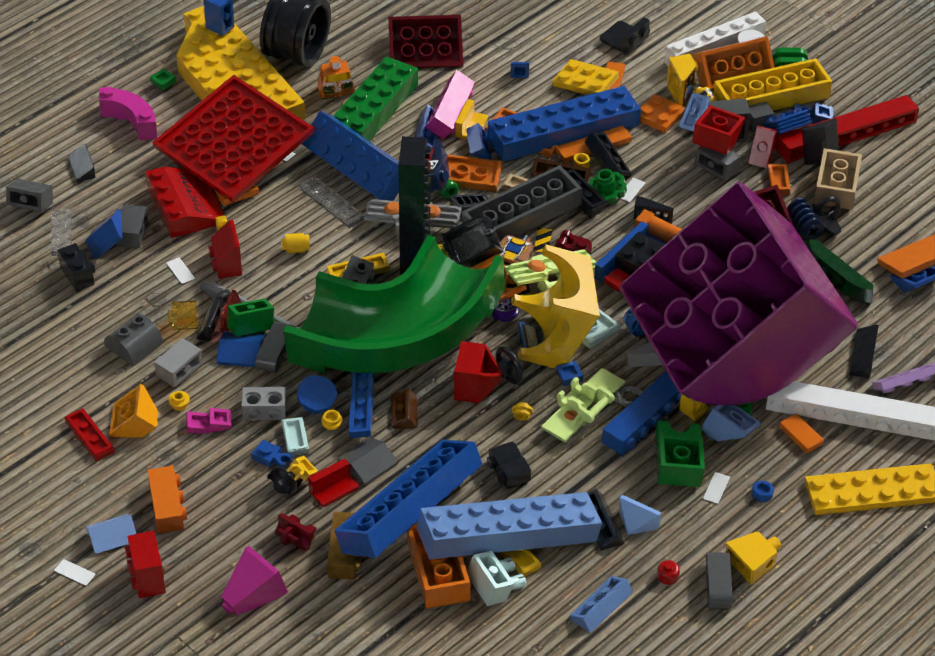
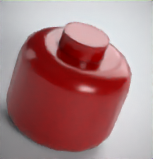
[657,560,680,585]

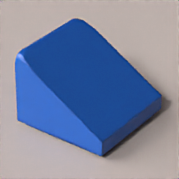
[510,62,529,78]

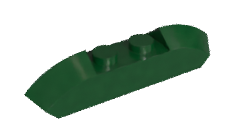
[805,239,874,305]

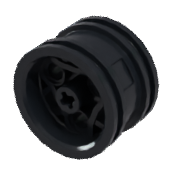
[259,0,331,67]

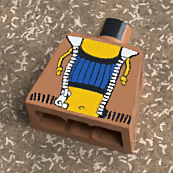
[499,234,533,266]

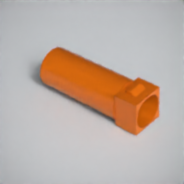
[635,209,682,243]

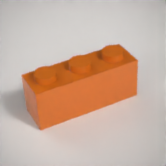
[147,465,187,533]

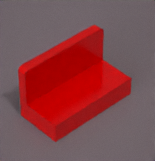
[308,458,359,507]

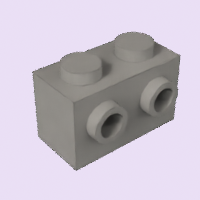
[154,338,203,388]

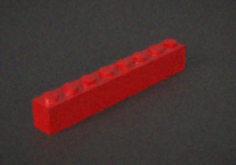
[776,95,919,163]

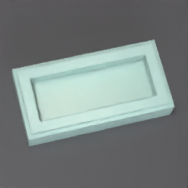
[281,417,309,456]

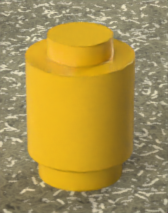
[281,233,310,254]

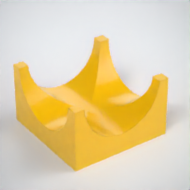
[511,245,600,369]

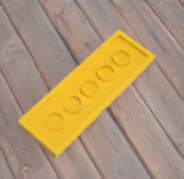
[805,463,935,515]

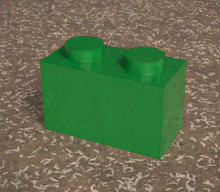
[227,298,274,336]

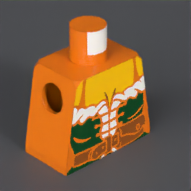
[317,56,355,100]

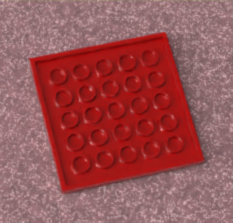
[152,75,315,203]

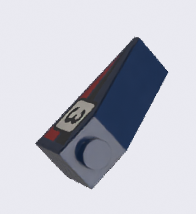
[427,140,450,191]

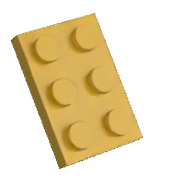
[552,59,619,95]

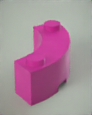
[99,87,158,140]

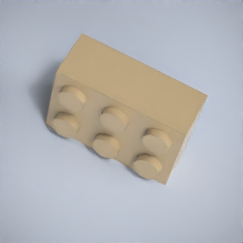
[814,148,862,210]

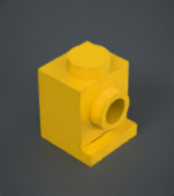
[679,394,709,421]

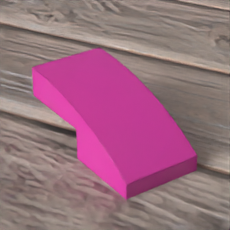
[186,408,231,433]

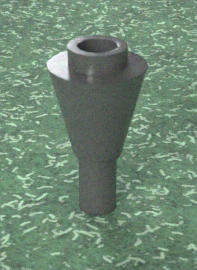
[199,282,231,308]

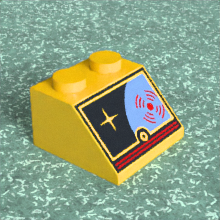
[667,54,698,107]

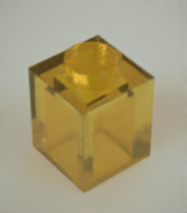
[168,300,198,330]

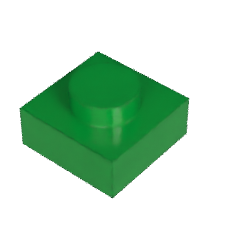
[150,68,177,91]

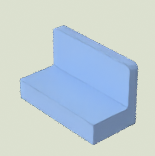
[85,514,136,553]

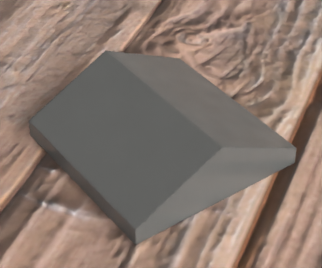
[337,437,398,486]

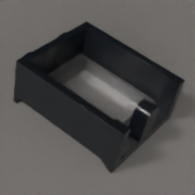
[442,213,503,268]

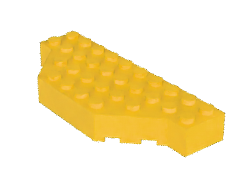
[176,6,305,120]

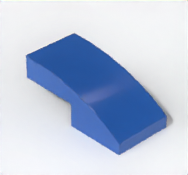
[792,103,833,124]

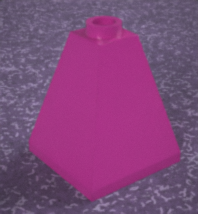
[221,545,288,616]

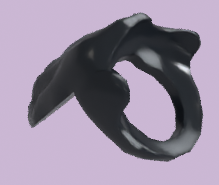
[812,197,841,235]
[267,460,303,495]

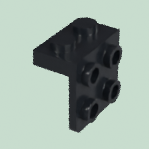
[600,17,650,55]

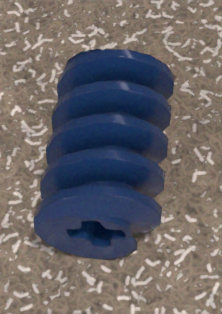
[787,198,824,240]

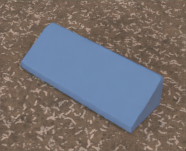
[569,576,632,632]

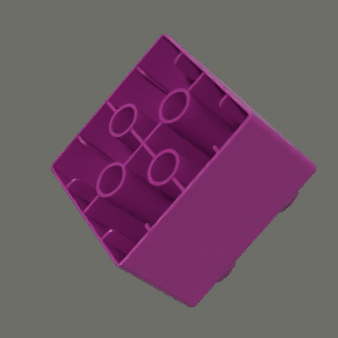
[620,182,858,406]

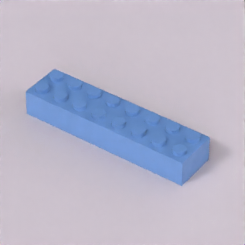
[416,492,602,559]

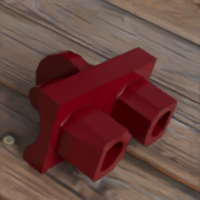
[274,513,317,551]

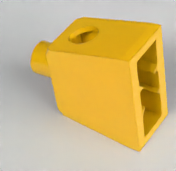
[725,532,781,584]

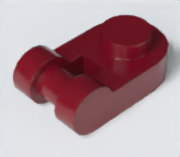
[555,230,592,255]

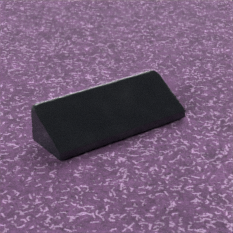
[585,132,632,178]
[567,169,608,219]
[849,325,879,378]
[588,488,625,550]

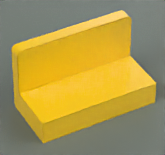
[455,99,488,140]

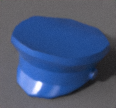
[297,375,338,414]

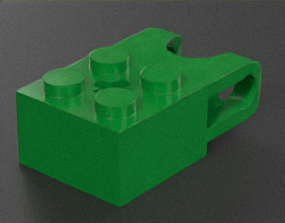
[655,420,705,487]

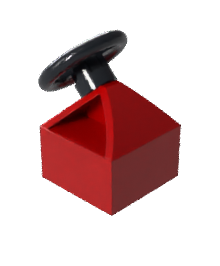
[454,341,523,403]

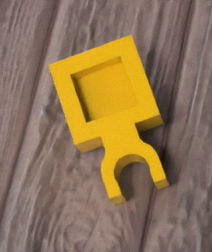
[286,455,318,481]

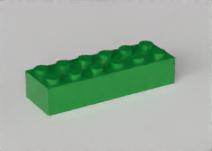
[333,57,418,141]

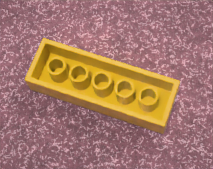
[713,58,832,111]

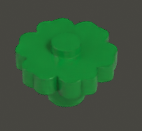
[589,169,627,205]

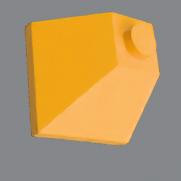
[109,383,158,437]

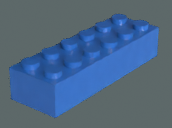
[302,111,399,201]

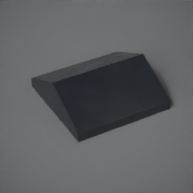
[802,118,839,165]

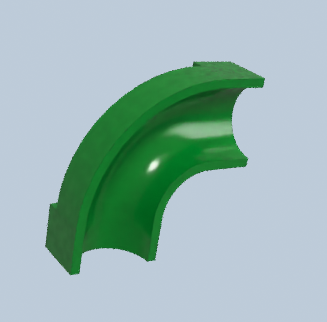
[283,235,505,374]

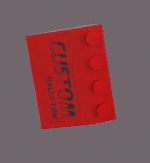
[145,167,224,238]

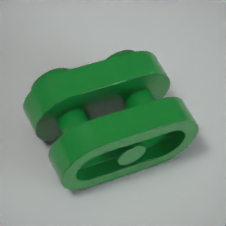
[772,47,808,67]

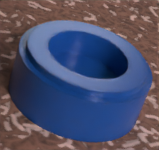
[751,481,774,502]

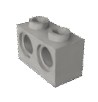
[242,387,286,421]

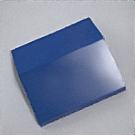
[85,209,123,260]
[890,266,935,293]
[217,332,264,367]

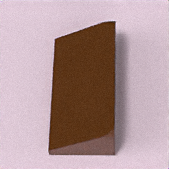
[391,388,418,429]

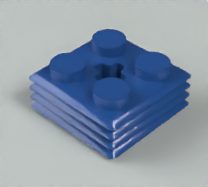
[761,107,812,136]

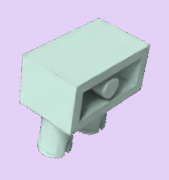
[467,550,526,606]

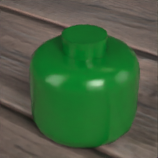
[437,179,459,200]

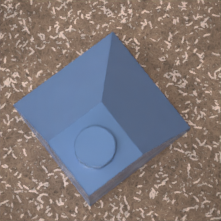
[701,405,761,441]

